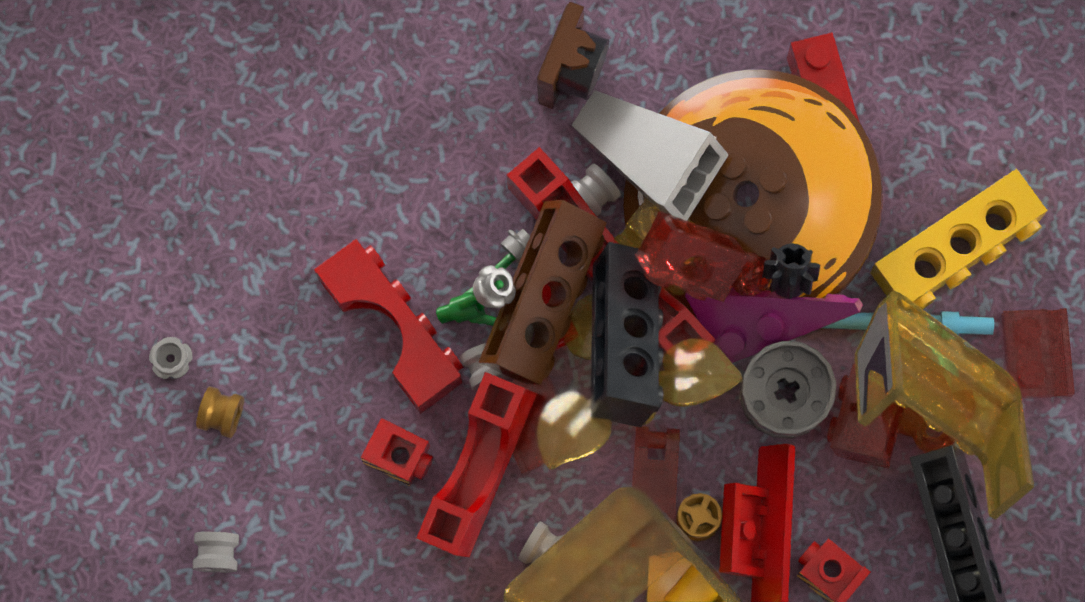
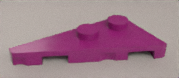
[685,286,863,366]

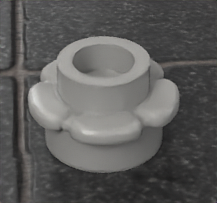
[149,337,193,379]

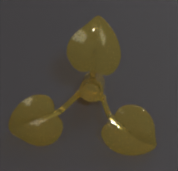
[537,294,742,470]

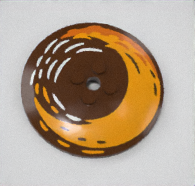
[623,69,883,317]

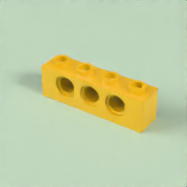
[870,169,1048,314]

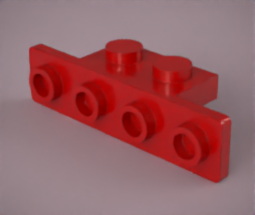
[719,443,795,602]

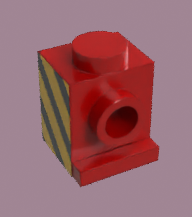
[361,418,434,486]
[797,538,871,602]

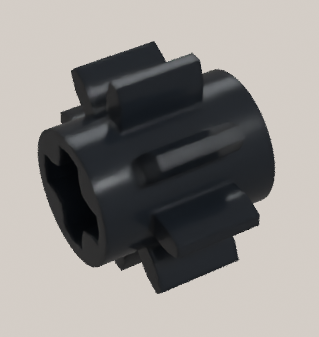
[762,243,820,299]

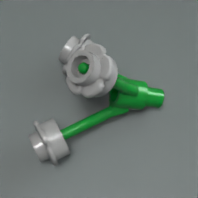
[436,229,534,344]

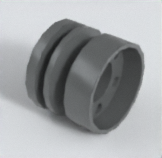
[739,341,836,439]

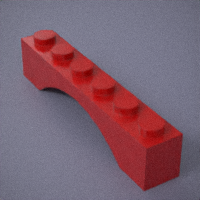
[507,147,715,378]

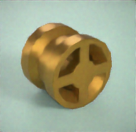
[196,386,244,438]
[676,493,722,542]

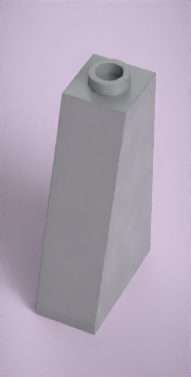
[572,90,728,228]

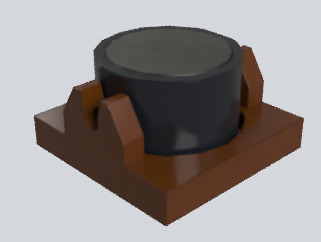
[537,2,609,109]

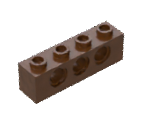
[479,200,607,385]

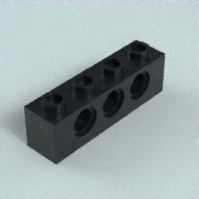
[590,242,663,427]
[910,445,1007,602]

